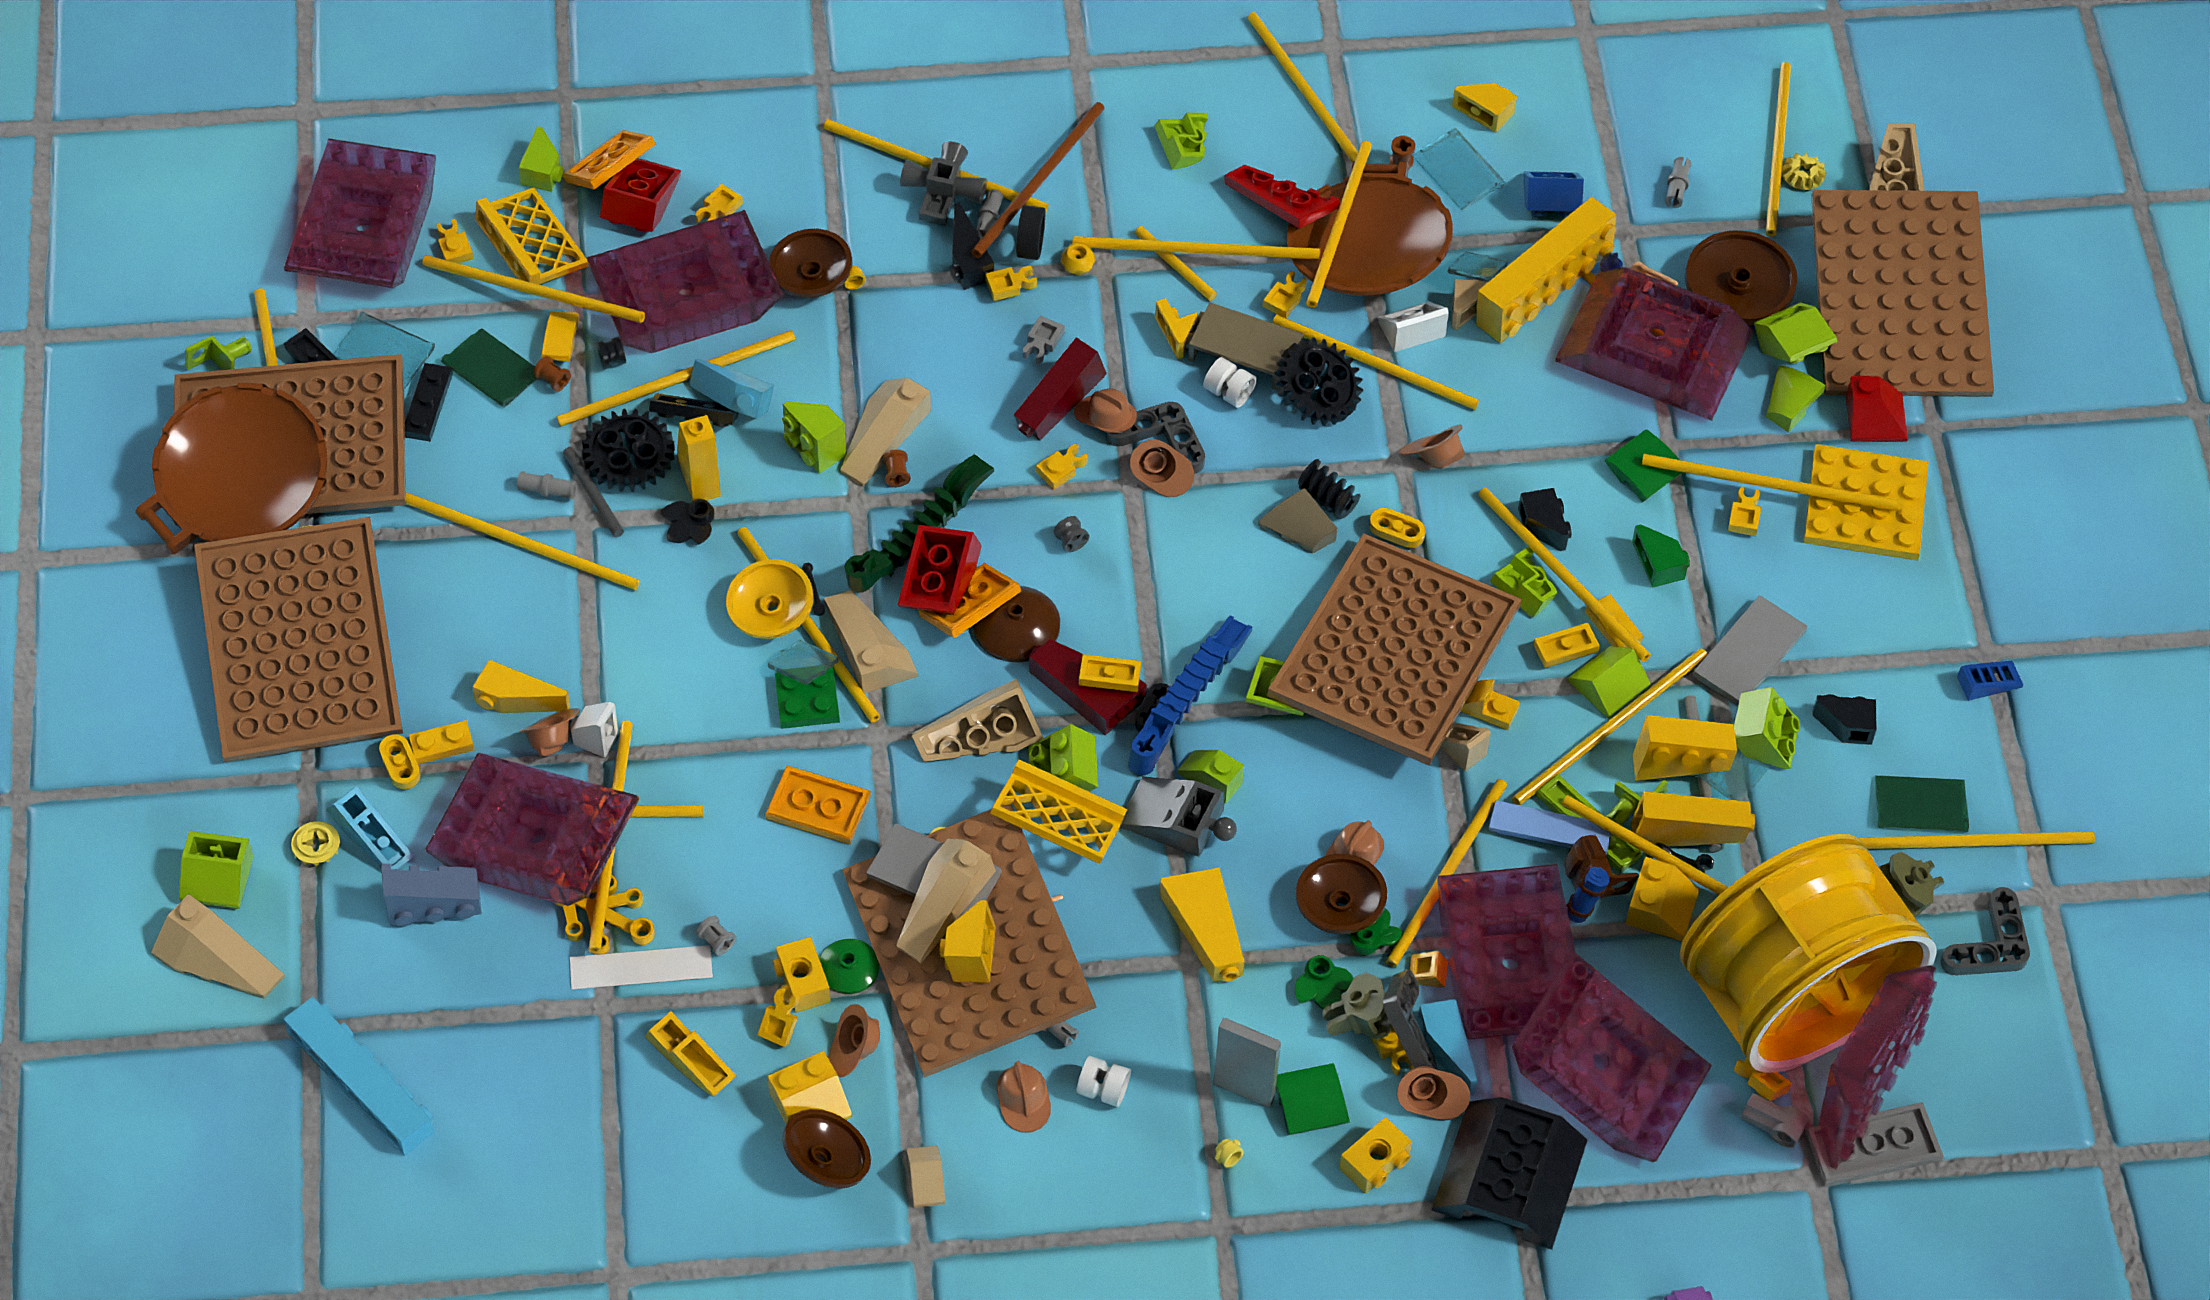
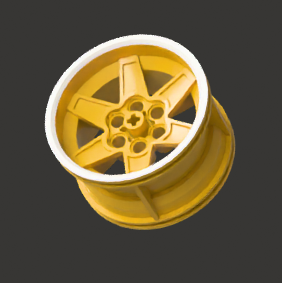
[1680,834,1937,1073]

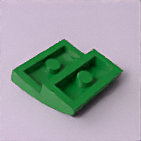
[1604,429,1682,502]
[1276,1063,1350,1135]

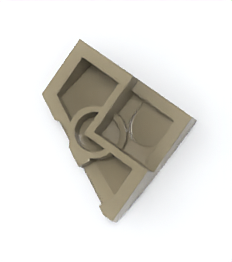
[1258,488,1337,554]

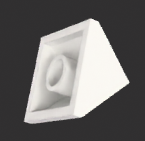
[1377,302,1449,352]

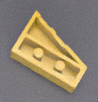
[1632,715,1737,781]

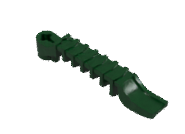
[844,454,994,593]

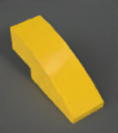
[645,1011,736,1097]

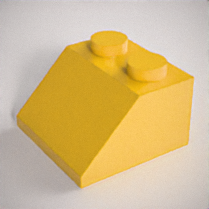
[1625,857,1700,942]
[940,900,996,983]
[768,1051,852,1124]

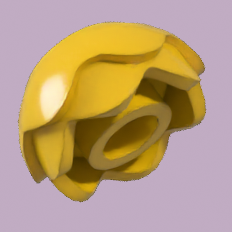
[1060,243,1095,275]

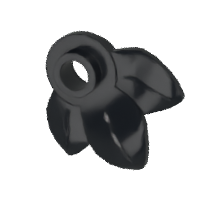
[660,499,715,545]

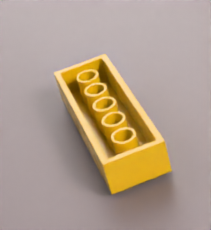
[1476,196,1616,343]

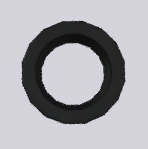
[1016,205,1045,260]

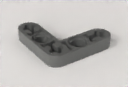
[1106,401,1205,474]
[1941,887,2030,976]
[1383,969,1437,1069]

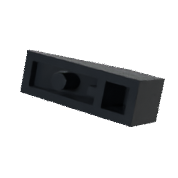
[950,202,994,290]

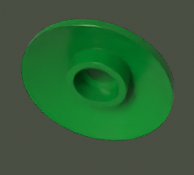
[819,939,880,994]

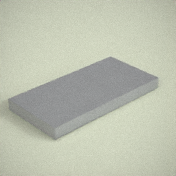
[1693,595,1808,706]
[866,823,1002,916]
[1213,1018,1281,1108]
[1804,1102,1944,1187]

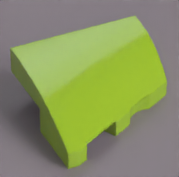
[1154,113,1208,170]
[1766,365,1826,432]
[1490,547,1558,618]

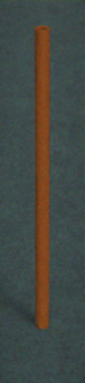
[971,102,1105,258]

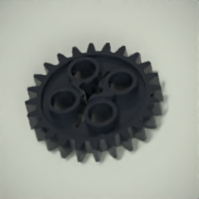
[1274,337,1363,426]
[582,409,675,492]

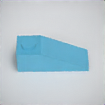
[689,359,774,419]
[326,786,414,870]
[1415,999,1477,1095]

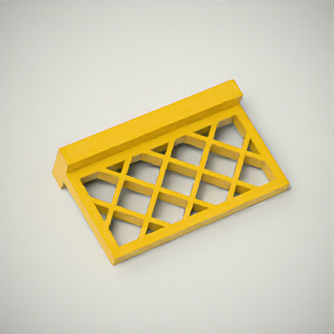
[475,187,588,294]
[990,760,1128,864]

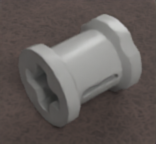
[696,915,737,956]

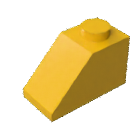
[1452,83,1517,133]

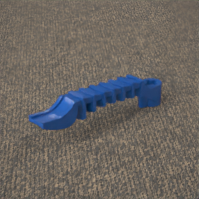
[1128,615,1252,775]

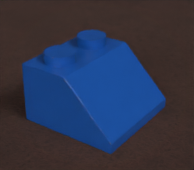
[1523,171,1584,216]

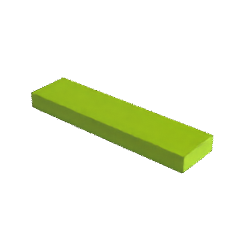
[1536,774,1643,874]

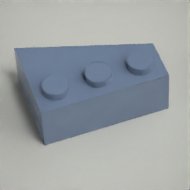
[381,864,482,926]

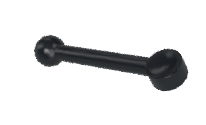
[802,563,825,616]

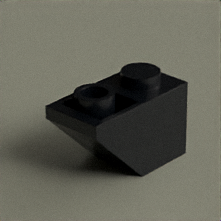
[1518,488,1572,551]
[1812,694,1877,745]

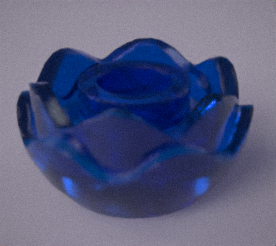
[1600,252,1625,286]

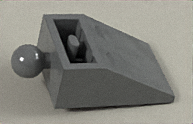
[1120,777,1237,857]

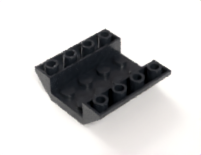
[1431,1097,1588,1250]

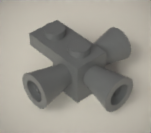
[900,141,987,226]

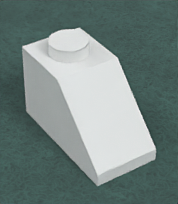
[570,702,619,758]

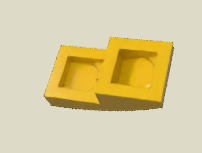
[542,311,579,362]

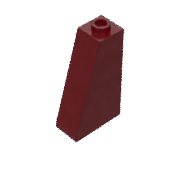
[1014,337,1107,440]
[1029,639,1147,735]

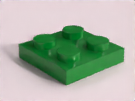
[775,667,840,729]

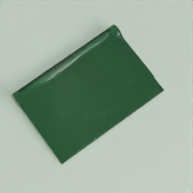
[441,328,537,407]
[1875,775,1969,832]

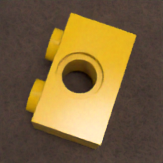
[772,937,831,1013]
[1339,1117,1412,1194]

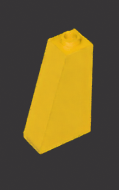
[677,415,721,501]
[1630,791,1755,846]
[1160,867,1245,982]

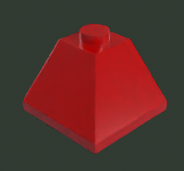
[1845,376,1908,442]

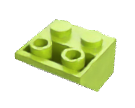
[1754,302,1838,363]
[782,401,846,474]
[1734,687,1800,769]
[1028,724,1098,792]
[179,831,254,909]

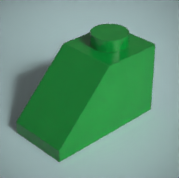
[1632,524,1690,588]

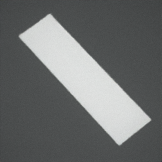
[570,945,713,990]

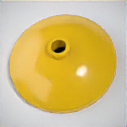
[726,559,814,639]

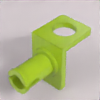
[185,336,252,370]
[1605,780,1668,826]

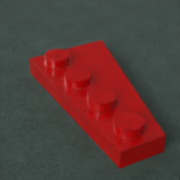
[1225,165,1340,229]

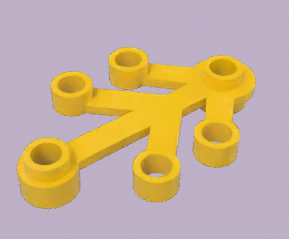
[551,875,655,955]

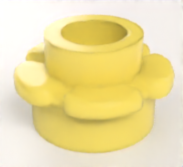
[1215,1139,1244,1168]

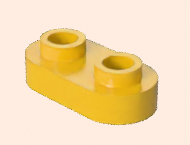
[1369,508,1425,548]
[379,734,421,789]

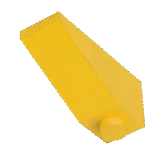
[472,660,570,713]

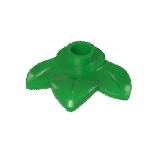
[1350,908,1403,955]
[1295,955,1354,1009]

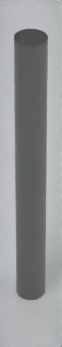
[563,447,624,537]

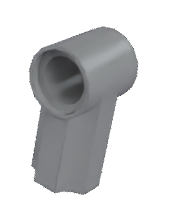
[1741,1093,1809,1148]

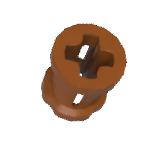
[1389,136,1415,170]
[533,356,571,392]
[882,449,911,487]

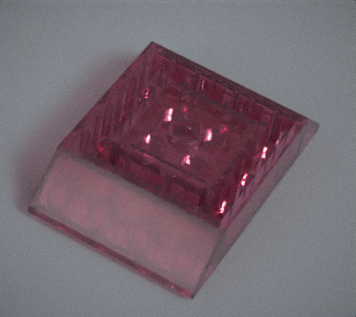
[284,138,436,288]
[587,210,783,353]
[1555,267,1753,421]
[425,753,639,906]
[1438,864,1591,1040]
[1512,950,1712,1163]
[1818,965,1937,1170]

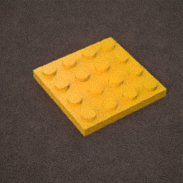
[1804,444,1929,561]

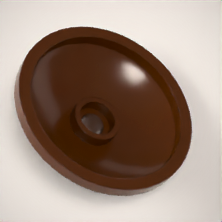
[769,228,853,298]
[973,586,1060,662]
[1296,854,1387,934]
[782,1109,871,1188]

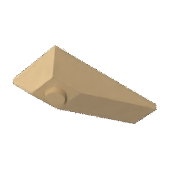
[1869,123,1925,191]
[840,378,931,486]
[824,590,918,693]
[911,679,1043,762]
[896,839,996,964]
[151,894,285,998]

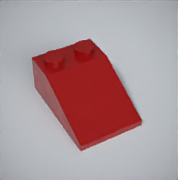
[600,158,681,232]
[898,525,982,614]

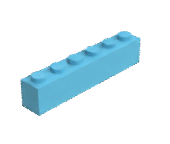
[283,996,434,1156]

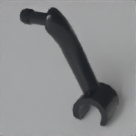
[1647,842,1714,873]

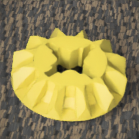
[1782,152,1826,190]
[291,821,341,866]

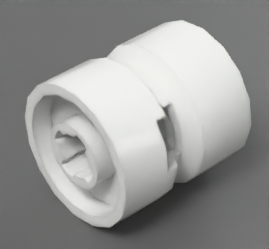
[1203,357,1256,408]
[1076,1055,1131,1107]

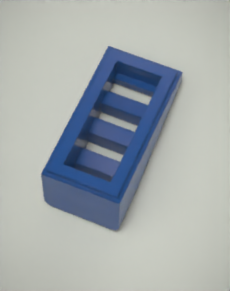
[1957,661,2023,701]

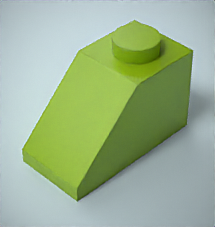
[518,126,563,192]
[1177,750,1244,804]

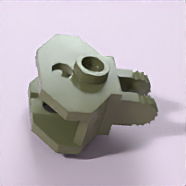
[1879,851,1945,917]
[1323,973,1393,1040]

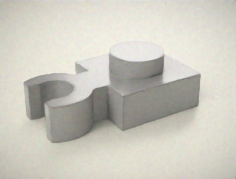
[1023,316,1065,365]

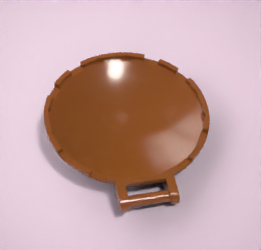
[1287,161,1453,295]
[135,383,328,554]

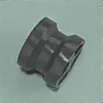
[1053,516,1090,552]

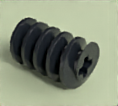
[1298,459,1361,519]

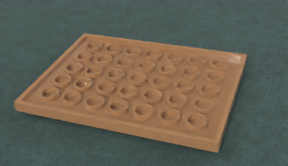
[1811,190,1994,397]
[173,354,406,526]
[194,517,403,763]
[1267,533,1522,765]
[842,804,1097,1078]

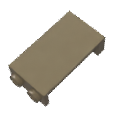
[1185,302,1304,391]

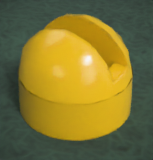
[844,265,866,290]

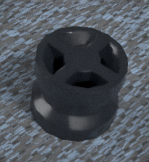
[596,336,626,369]

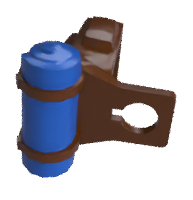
[1564,835,1639,923]

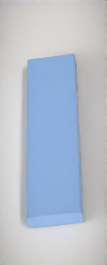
[1489,801,1612,855]

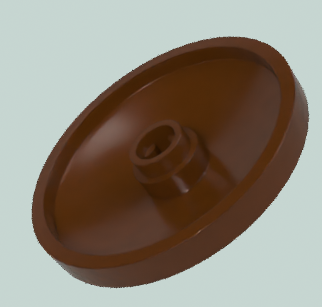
[1685,230,1797,326]

